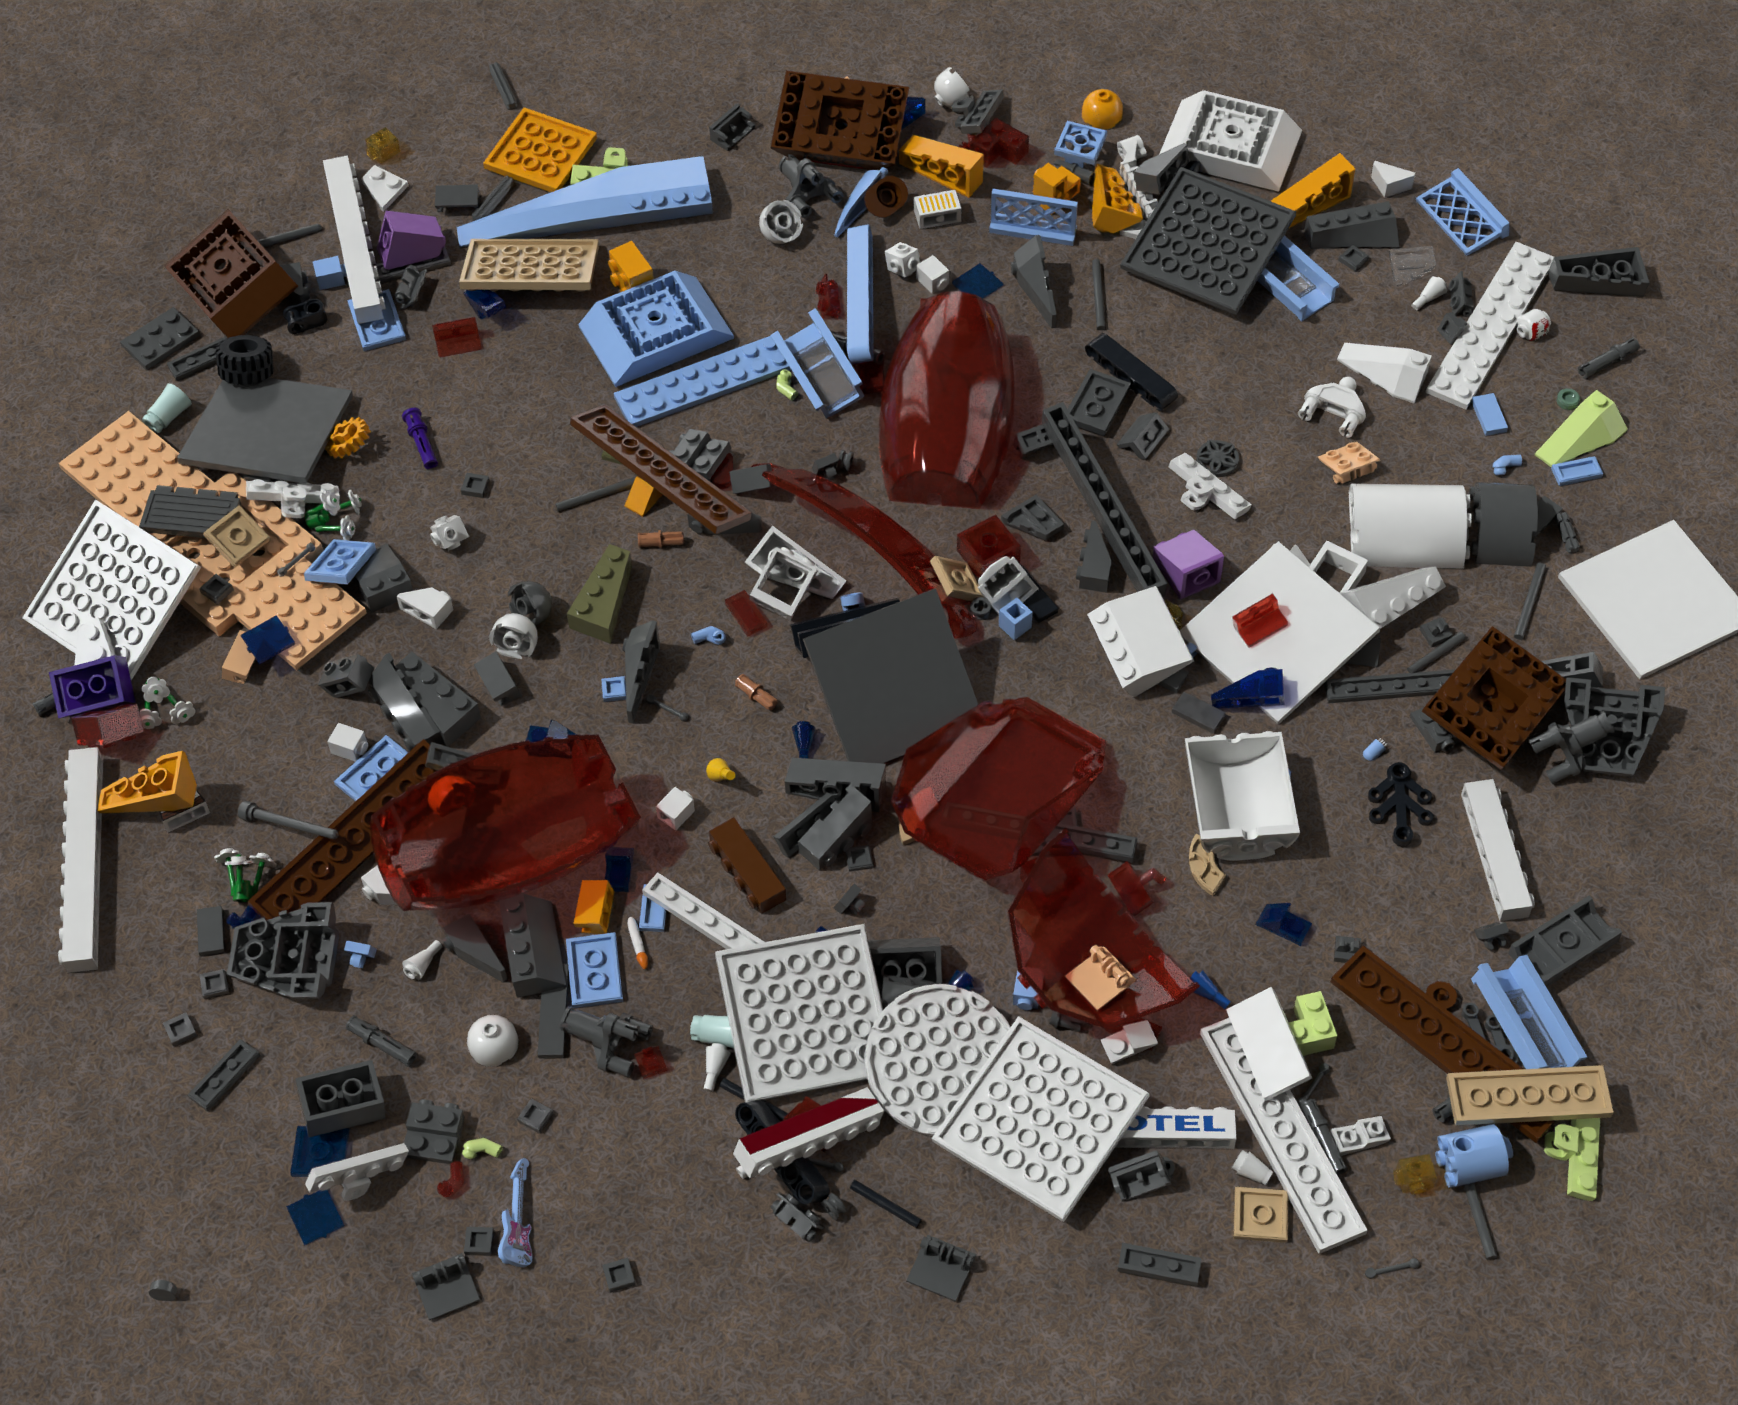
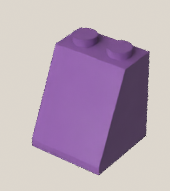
[377,211,445,269]
[1153,530,1224,600]

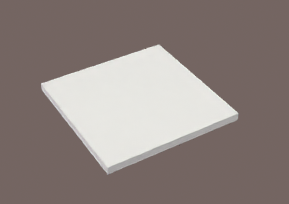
[23,500,201,680]
[1558,520,1738,679]
[1179,541,1380,724]
[715,924,883,1102]
[932,1016,1149,1222]

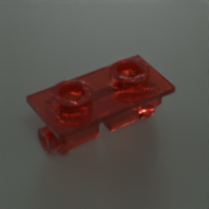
[816,273,841,319]

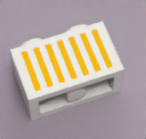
[914,190,961,229]

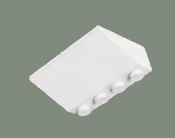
[1087,586,1194,697]

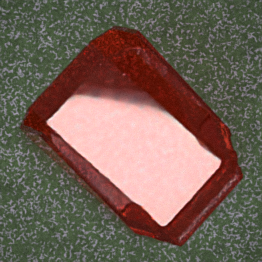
[891,697,1107,880]

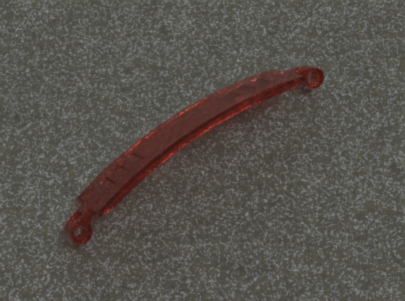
[751,463,977,639]

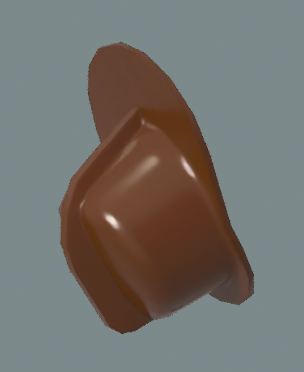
[864,176,908,218]

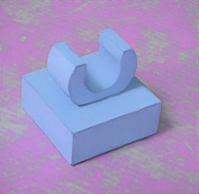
[344,941,377,968]

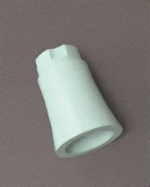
[142,383,192,433]
[690,1015,734,1048]

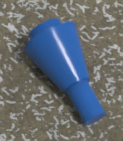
[1186,970,1231,1009]

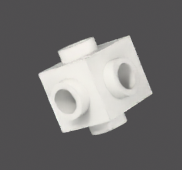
[885,242,920,277]
[430,515,469,550]

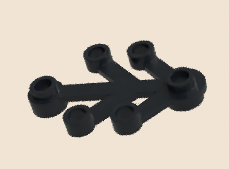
[1368,762,1433,847]

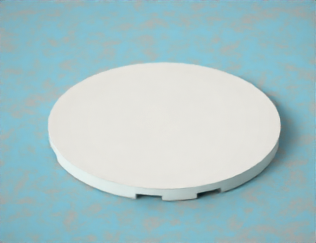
[865,984,1010,1136]

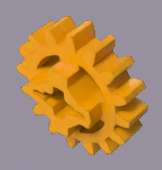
[325,417,371,459]

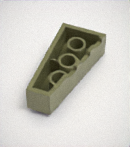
[567,544,632,644]

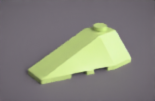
[1535,390,1628,467]

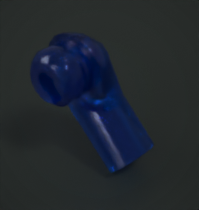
[226,905,257,929]

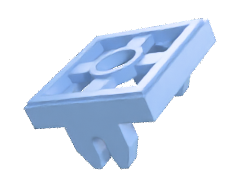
[1054,121,1107,168]

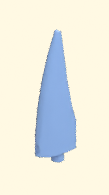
[834,167,888,237]

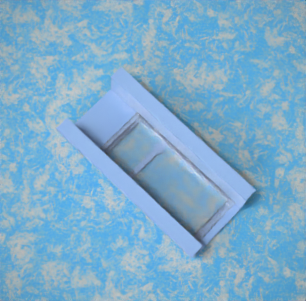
[1257,236,1339,321]
[770,308,864,418]
[1471,955,1587,1069]

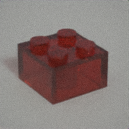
[957,514,1021,578]

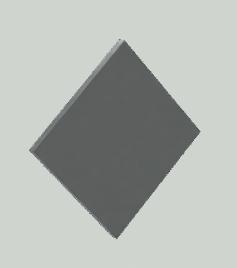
[1120,167,1296,315]
[177,378,353,484]
[803,589,985,764]

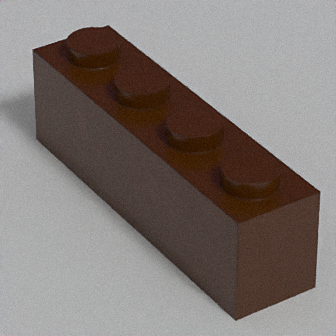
[708,817,786,914]

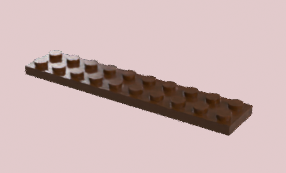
[570,404,752,534]
[248,739,441,920]
[1330,945,1557,1143]

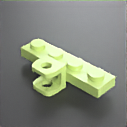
[570,147,628,185]
[1544,1118,1600,1201]

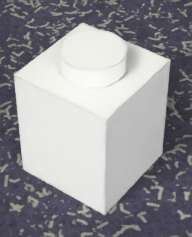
[916,255,949,294]
[327,723,368,762]
[656,787,695,831]

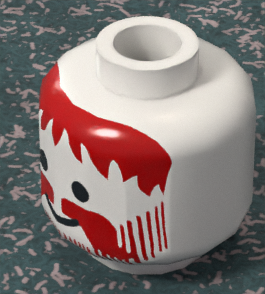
[1517,309,1551,341]

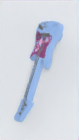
[498,1158,533,1267]

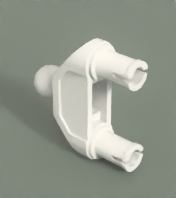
[1298,377,1366,438]

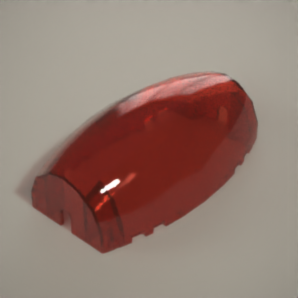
[879,291,1015,509]
[370,735,641,911]

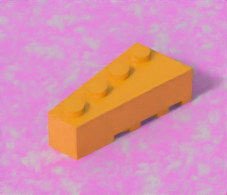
[899,135,984,198]
[1271,153,1355,229]

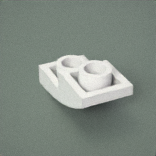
[1330,1116,1391,1156]

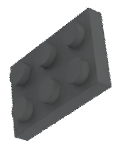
[120,307,200,371]
[1068,369,1131,436]

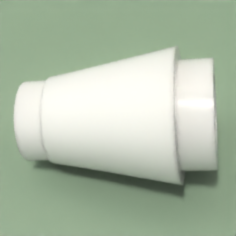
[1232,1150,1273,1185]

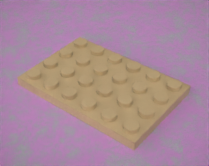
[459,239,599,292]

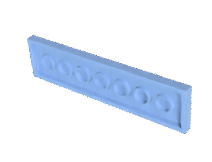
[614,336,791,427]

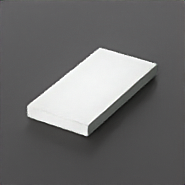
[1226,987,1312,1101]

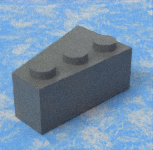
[798,784,872,871]

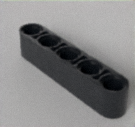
[1085,333,1178,411]
[735,1101,830,1204]

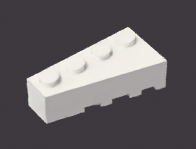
[1340,566,1446,629]

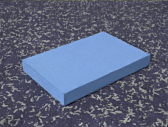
[347,289,406,351]
[304,539,376,584]
[334,735,408,801]
[566,932,623,1008]

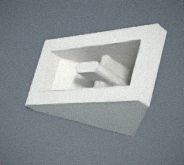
[1371,161,1415,198]

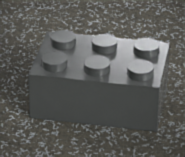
[295,1060,386,1137]

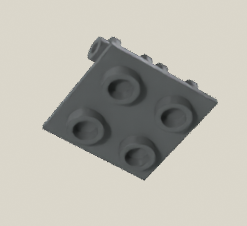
[906,1234,976,1302]
[412,1253,480,1321]

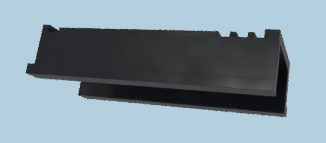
[790,598,900,658]

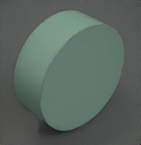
[1556,389,1580,410]

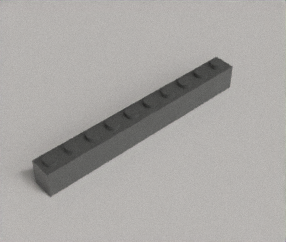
[1042,402,1167,597]

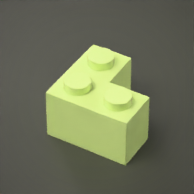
[1289,991,1337,1056]

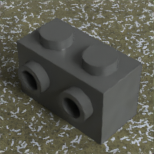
[318,654,375,698]

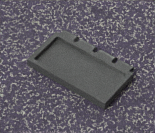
[139,485,241,538]

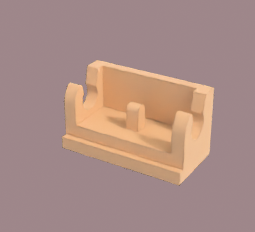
[222,630,264,684]

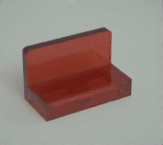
[432,317,482,357]
[1232,593,1288,647]

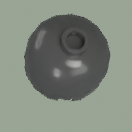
[508,581,552,626]

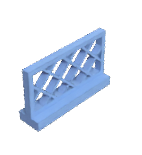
[1416,168,1509,256]
[989,189,1078,246]

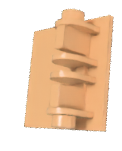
[1318,442,1380,484]
[1065,945,1137,1011]

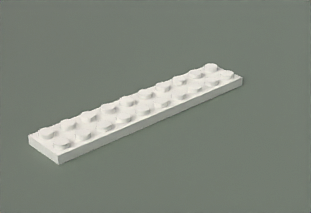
[1426,242,1554,410]
[1200,1018,1367,1254]

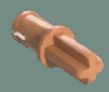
[638,530,684,548]
[735,674,778,710]

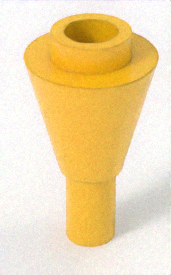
[706,758,735,782]

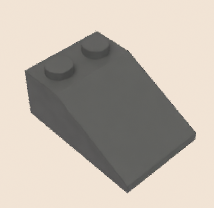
[353,544,413,613]

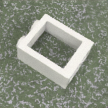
[1309,541,1368,593]
[749,547,817,621]

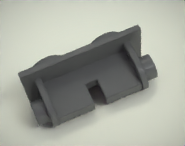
[395,265,427,309]
[1449,271,1474,316]
[771,1193,825,1241]

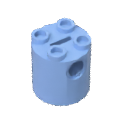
[1435,1124,1513,1188]

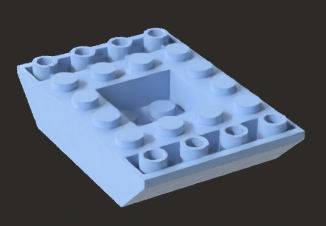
[578,271,734,387]

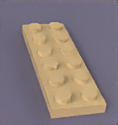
[1446,1065,1613,1125]

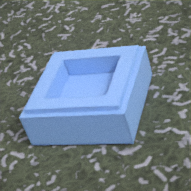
[601,676,626,702]

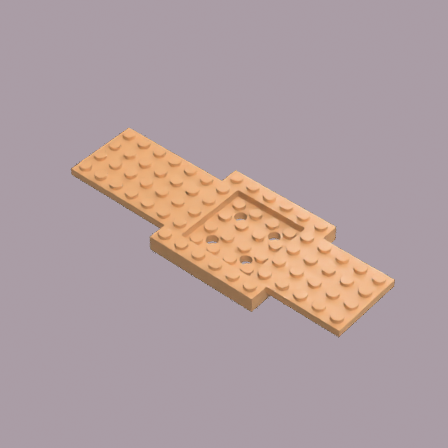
[59,411,367,671]

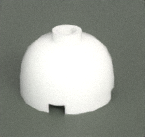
[934,67,974,109]
[759,200,803,244]
[489,613,538,659]
[467,1015,519,1066]

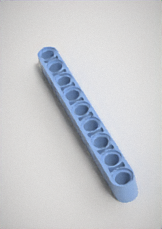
[847,224,874,365]

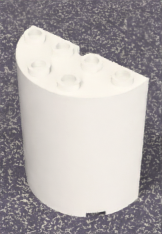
[1349,484,1471,569]
[1185,731,1300,861]

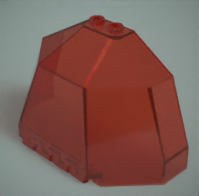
[1007,828,1200,1030]

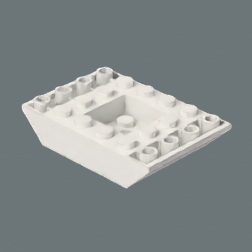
[1160,90,1302,192]

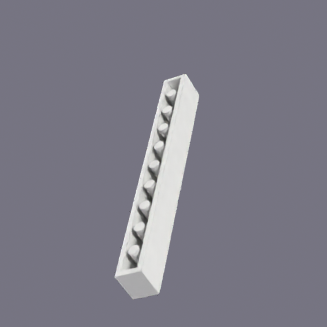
[323,156,386,324]
[58,747,103,973]

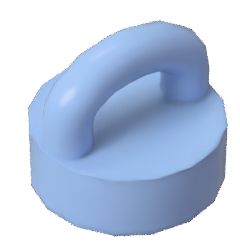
[840,592,865,611]

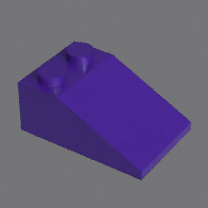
[49,655,136,718]

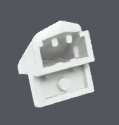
[978,556,1039,614]

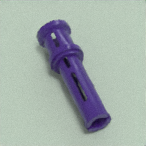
[402,408,438,469]

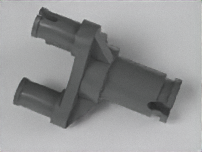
[779,154,844,218]
[1529,711,1615,785]
[560,1007,653,1077]

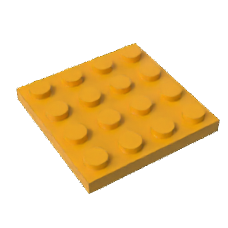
[483,108,597,192]

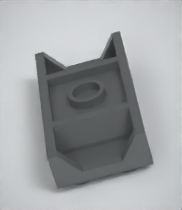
[1508,895,1622,988]

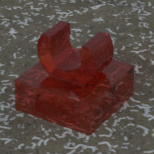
[634,1046,667,1079]

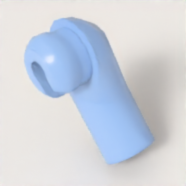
[1492,455,1522,475]
[691,626,726,645]

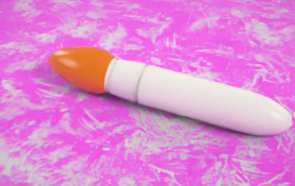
[627,917,648,969]

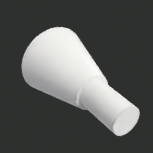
[1411,276,1447,311]
[402,940,442,980]
[704,1043,731,1092]

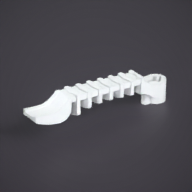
[1117,135,1158,221]

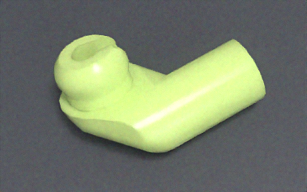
[776,369,798,401]
[462,1138,503,1159]

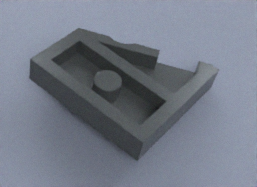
[1001,495,1064,540]

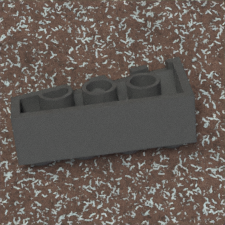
[1304,201,1399,249]
[368,653,443,752]

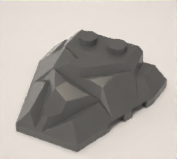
[1564,678,1665,777]
[227,902,339,1000]

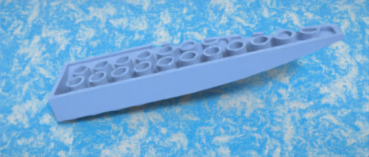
[457,156,712,247]

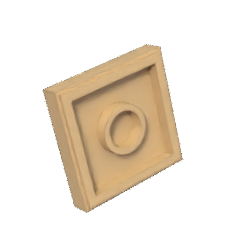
[204,505,270,568]
[930,556,985,601]
[1234,1187,1288,1243]

